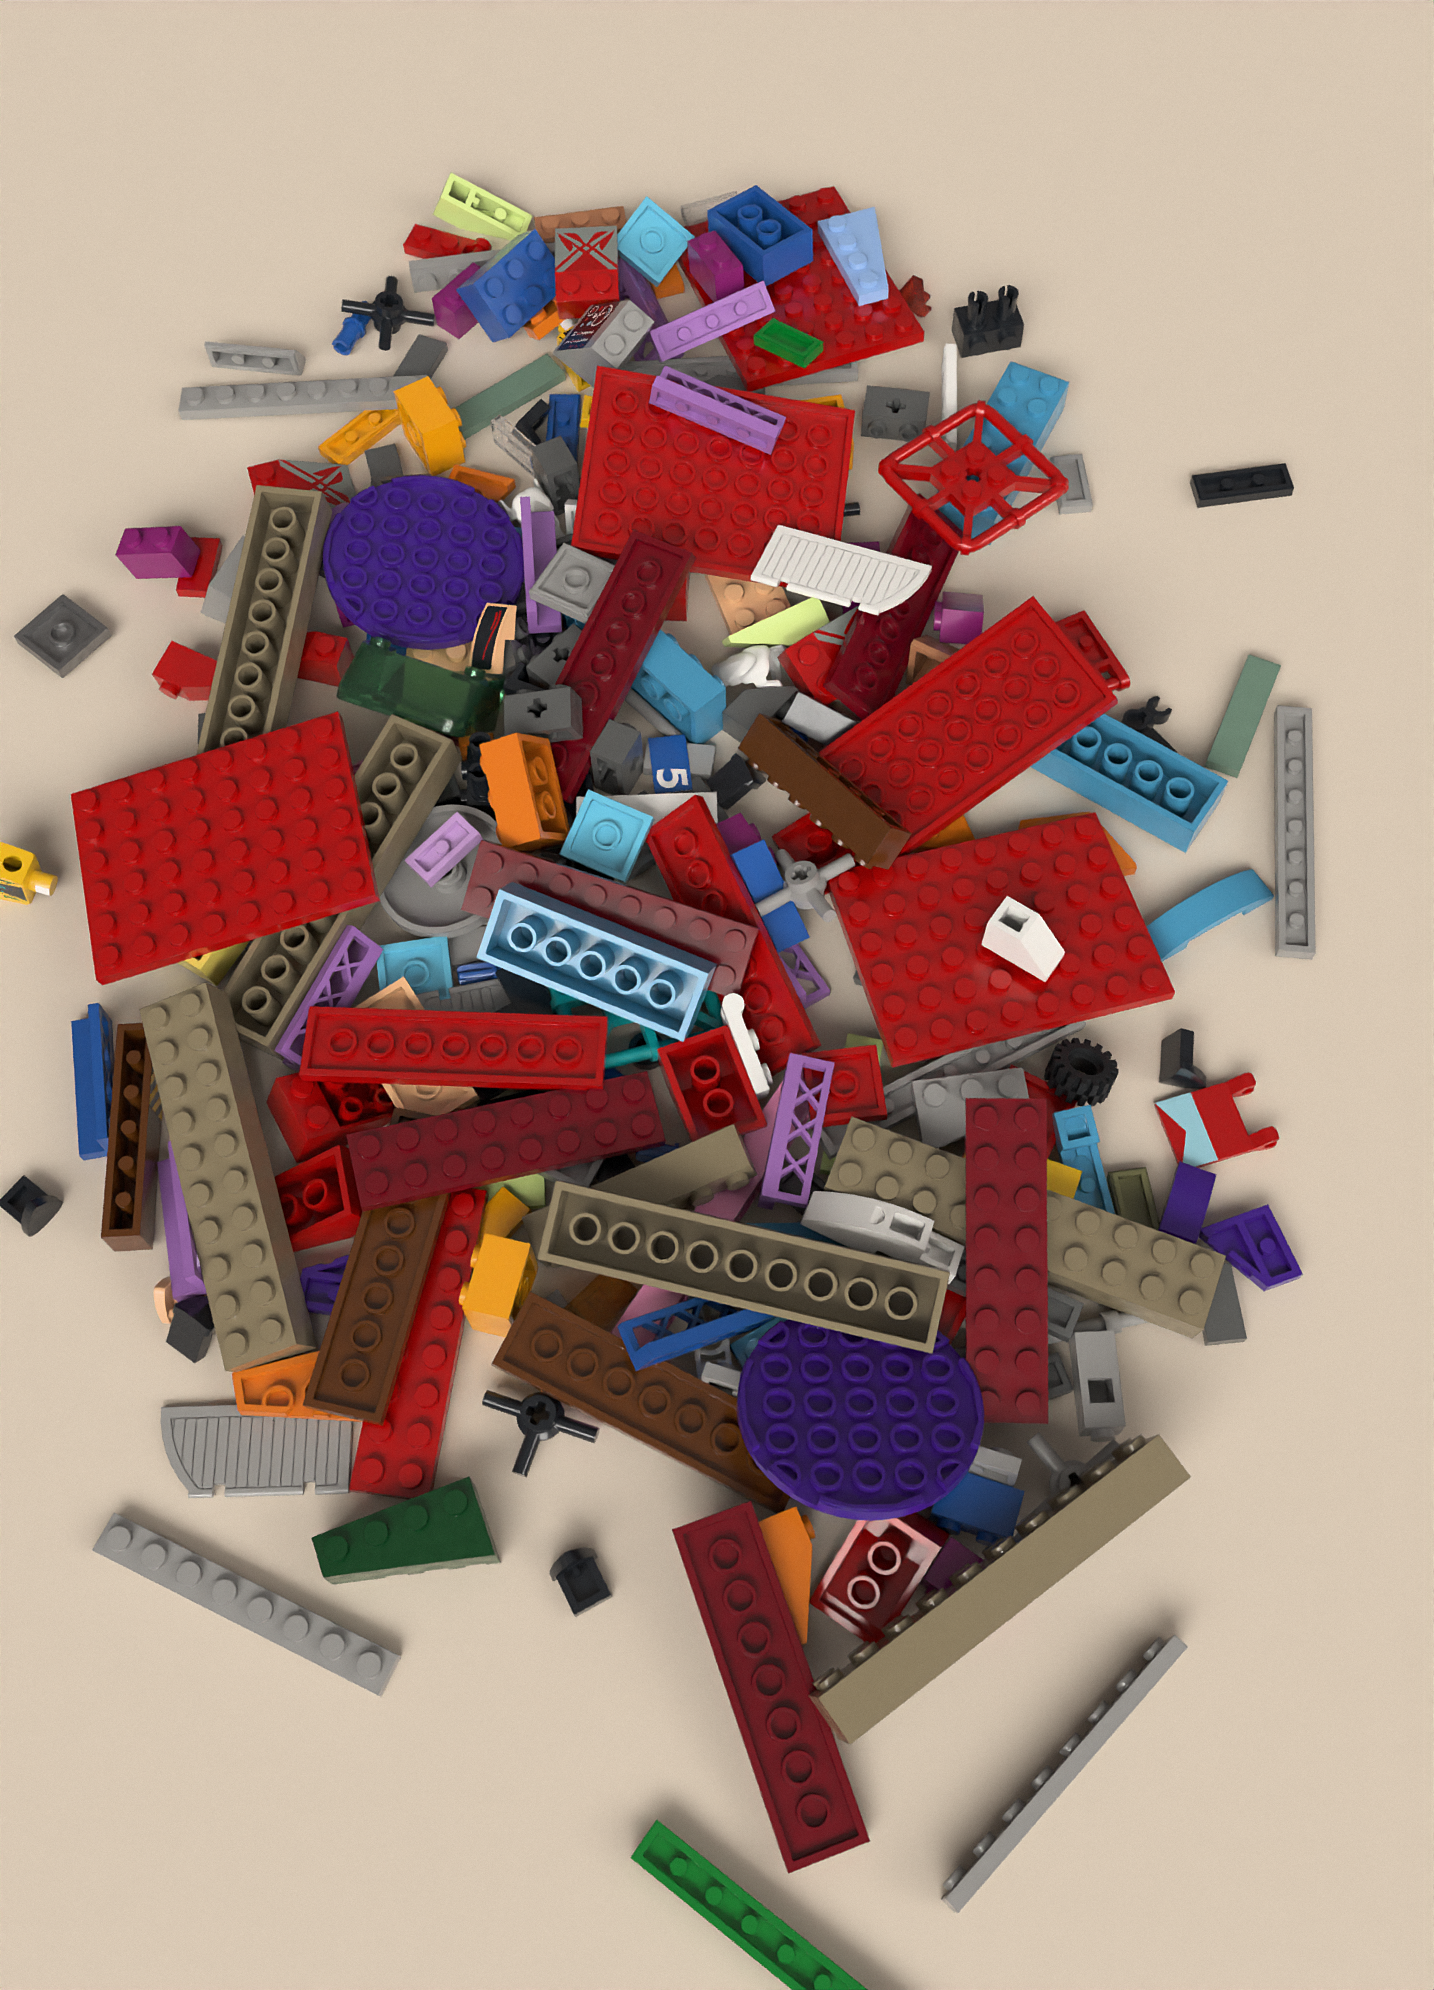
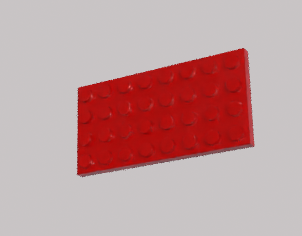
[818,596,1118,857]

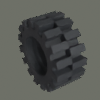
[1044,1038,1119,1107]

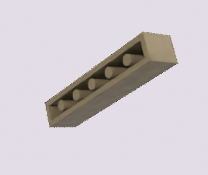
[522,1124,757,1268]

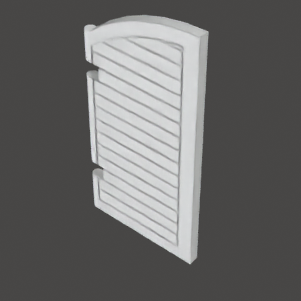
[751,525,932,615]

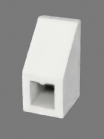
[981,896,1065,982]

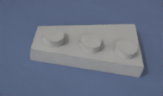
[910,1067,1029,1149]

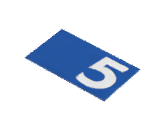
[648,734,693,794]

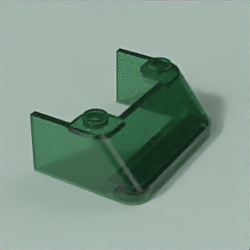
[336,636,505,737]

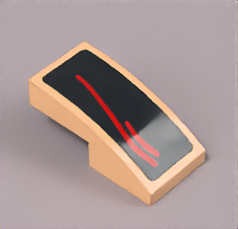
[469,603,517,674]

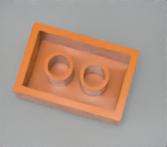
[479,733,570,851]

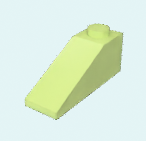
[433,173,533,241]
[722,597,830,648]

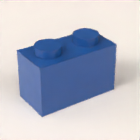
[928,1472,1025,1546]

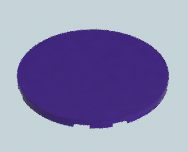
[323,475,525,650]
[737,1319,984,1521]

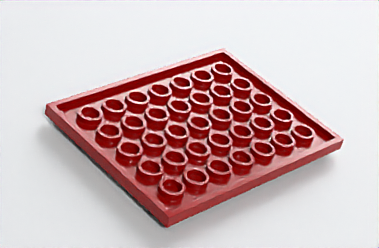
[677,186,924,392]
[571,366,855,588]
[71,711,380,986]
[826,812,1175,1068]

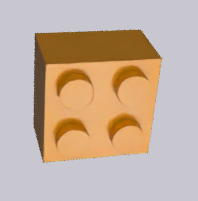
[394,376,466,476]
[459,1233,539,1337]

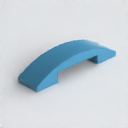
[1146,869,1274,962]
[1052,1105,1115,1214]

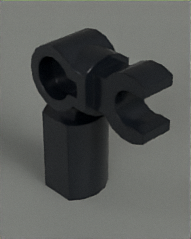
[1121,696,1177,753]

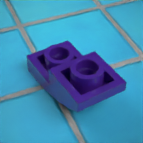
[1158,1162,1216,1244]

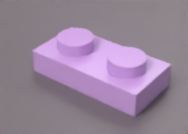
[405,812,483,887]

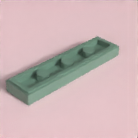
[455,354,566,439]
[1204,654,1281,778]

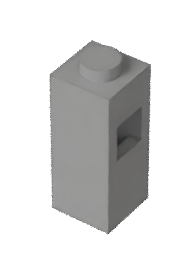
[1069,1331,1126,1442]

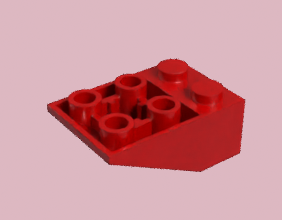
[266,1072,395,1163]

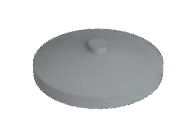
[380,805,502,939]

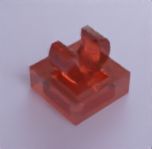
[899,275,932,318]

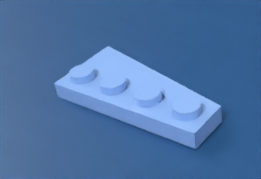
[818,207,888,306]

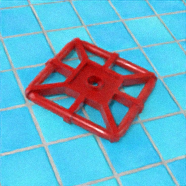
[878,400,1069,556]

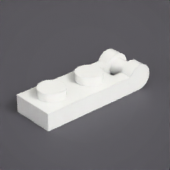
[720,993,773,1100]

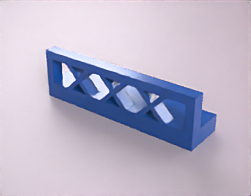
[71,1003,115,1161]
[617,1297,777,1371]

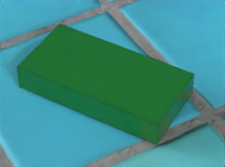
[754,318,823,368]

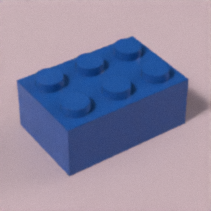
[707,185,813,286]
[456,229,556,343]

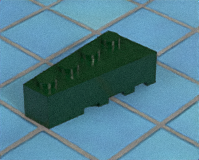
[311,1477,501,1585]

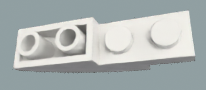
[800,1191,964,1284]

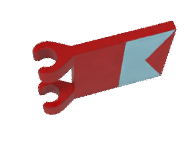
[1154,1072,1279,1168]

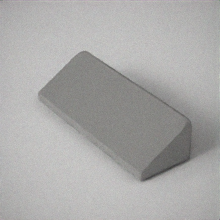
[204,341,306,376]

